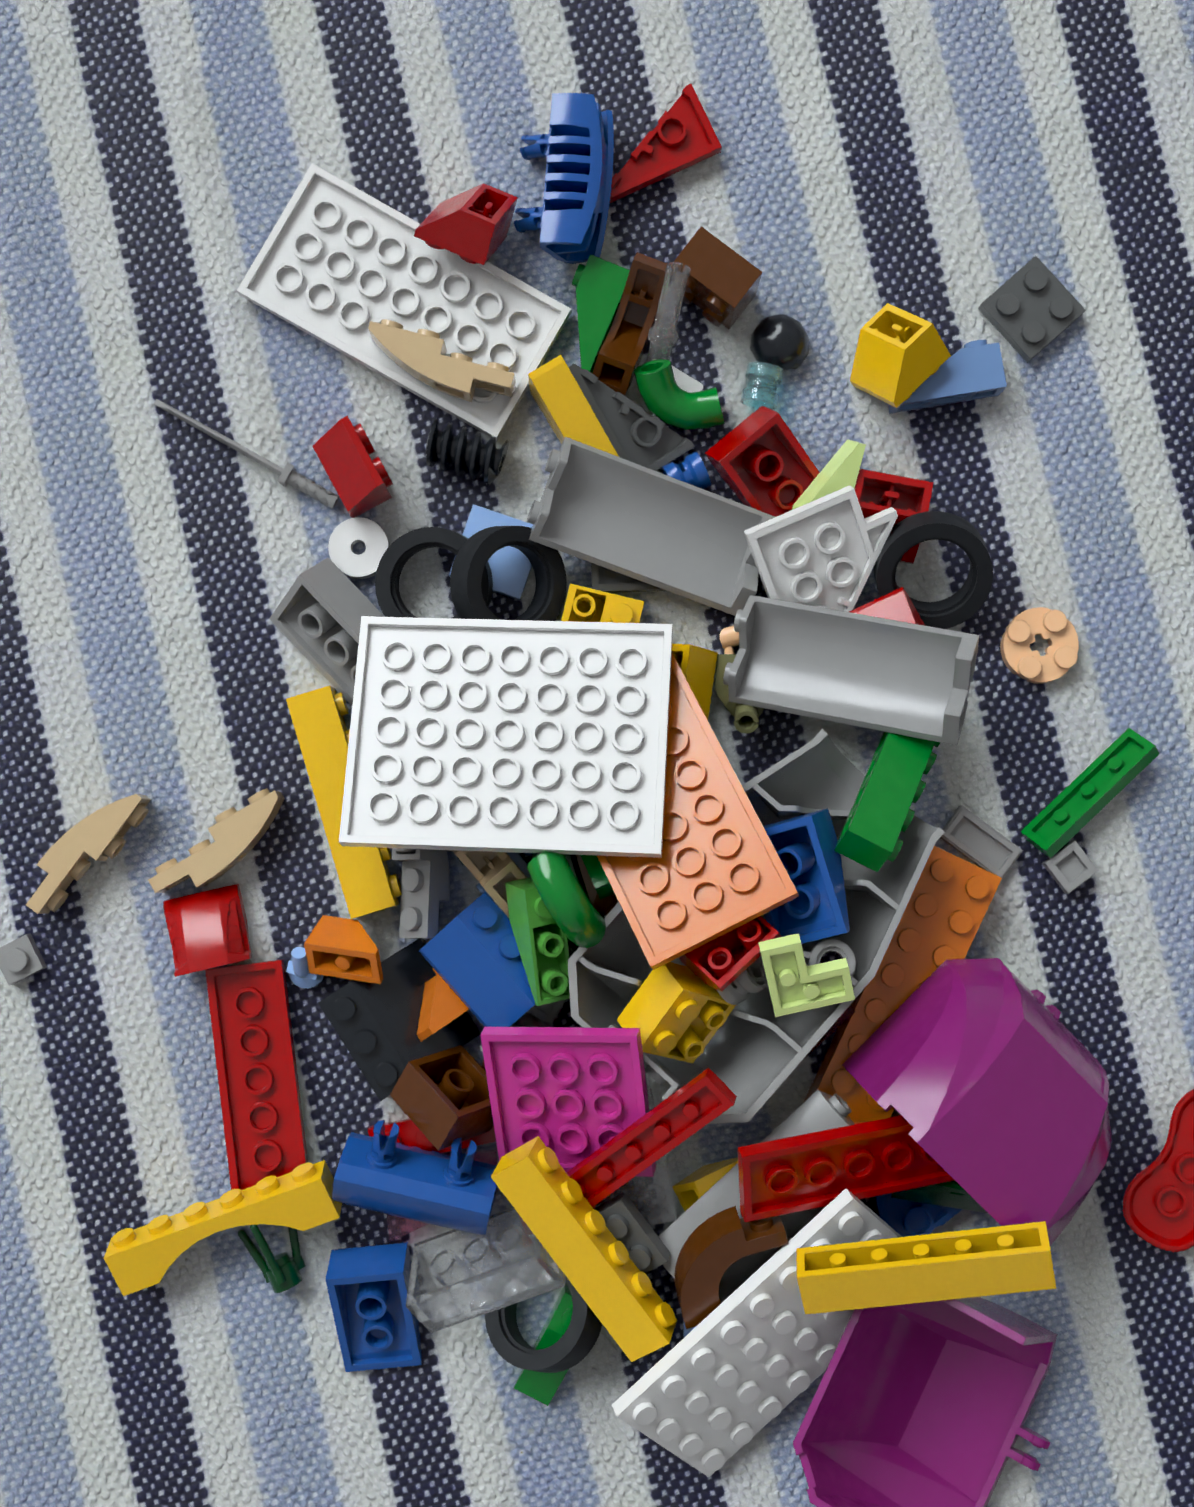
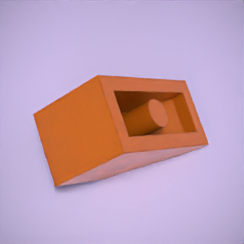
[304,915,384,984]
[417,968,469,1041]

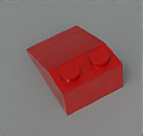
[704,406,820,517]

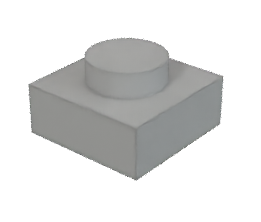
[1042,840,1099,894]
[0,934,47,986]

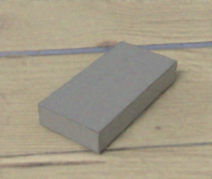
[940,805,1023,879]

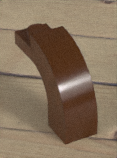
[592,252,673,396]
[674,1206,789,1329]

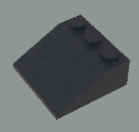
[318,939,481,1101]

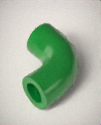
[634,359,725,430]
[527,851,606,948]

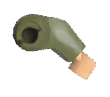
[715,625,764,733]

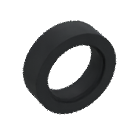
[874,511,993,629]
[450,526,567,621]
[375,527,493,619]
[485,1248,602,1373]

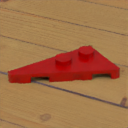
[610,84,722,203]

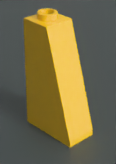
[528,355,619,457]

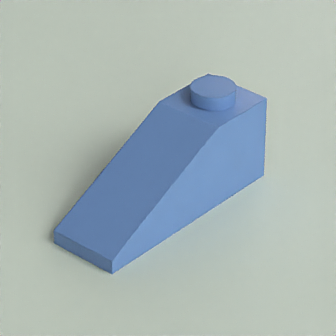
[888,340,1007,414]

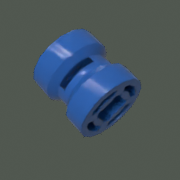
[662,452,711,489]

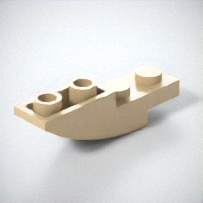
[368,319,516,402]
[148,788,285,893]
[26,794,151,914]

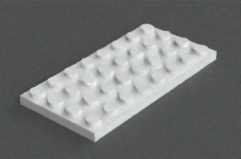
[236,163,571,441]
[612,1188,902,1477]

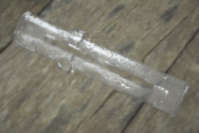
[645,262,691,363]

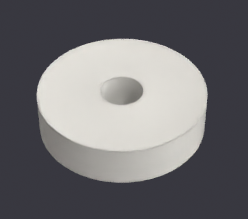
[328,517,390,579]

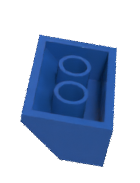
[419,892,535,1027]

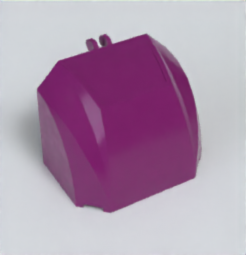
[842,958,1112,1246]
[793,1297,1058,1507]

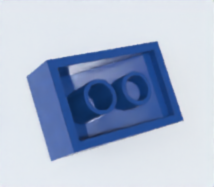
[763,808,850,944]
[326,1242,422,1372]

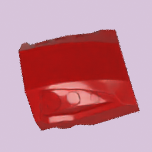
[163,884,253,977]

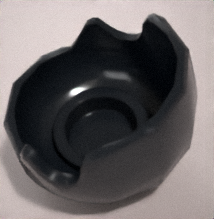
[750,314,809,373]

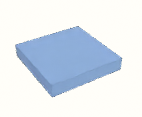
[449,504,533,600]

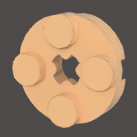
[1000,607,1079,684]

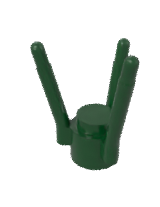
[238,1225,306,1293]

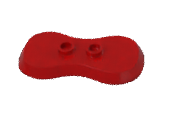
[1123,1089,1194,1252]

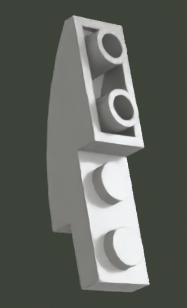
[392,848,450,939]

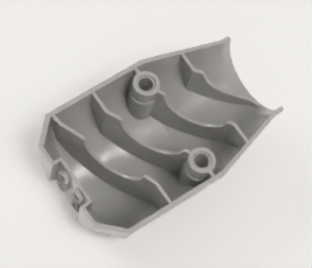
[568,729,945,1124]

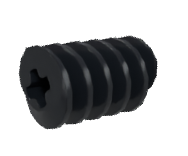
[426,418,509,485]

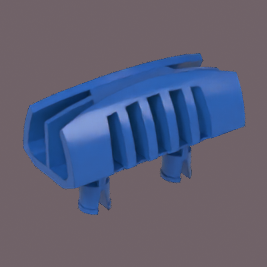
[514,93,614,264]
[332,1120,497,1235]

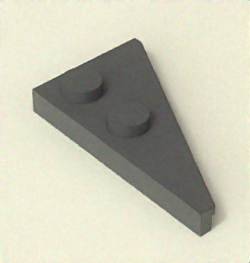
[569,364,695,471]

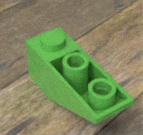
[505,877,570,1006]

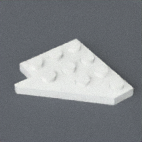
[743,485,898,612]

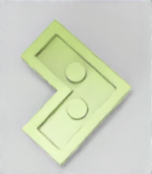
[758,933,855,1017]

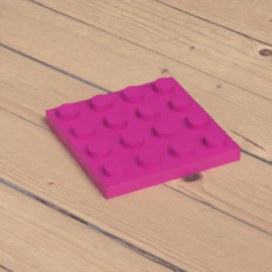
[480,1027,656,1177]

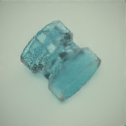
[740,362,784,410]

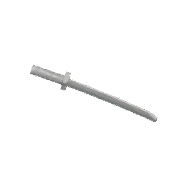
[154,399,340,509]

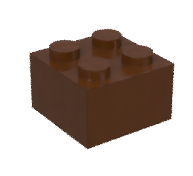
[670,226,762,329]
[390,1045,494,1151]

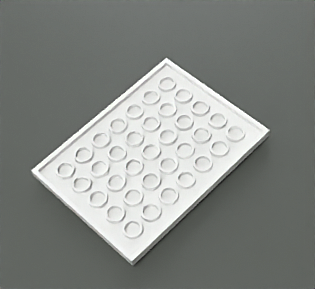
[339,616,673,858]

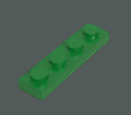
[1021,728,1160,859]

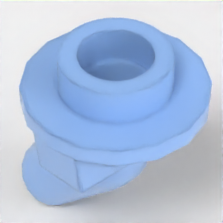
[286,947,324,989]

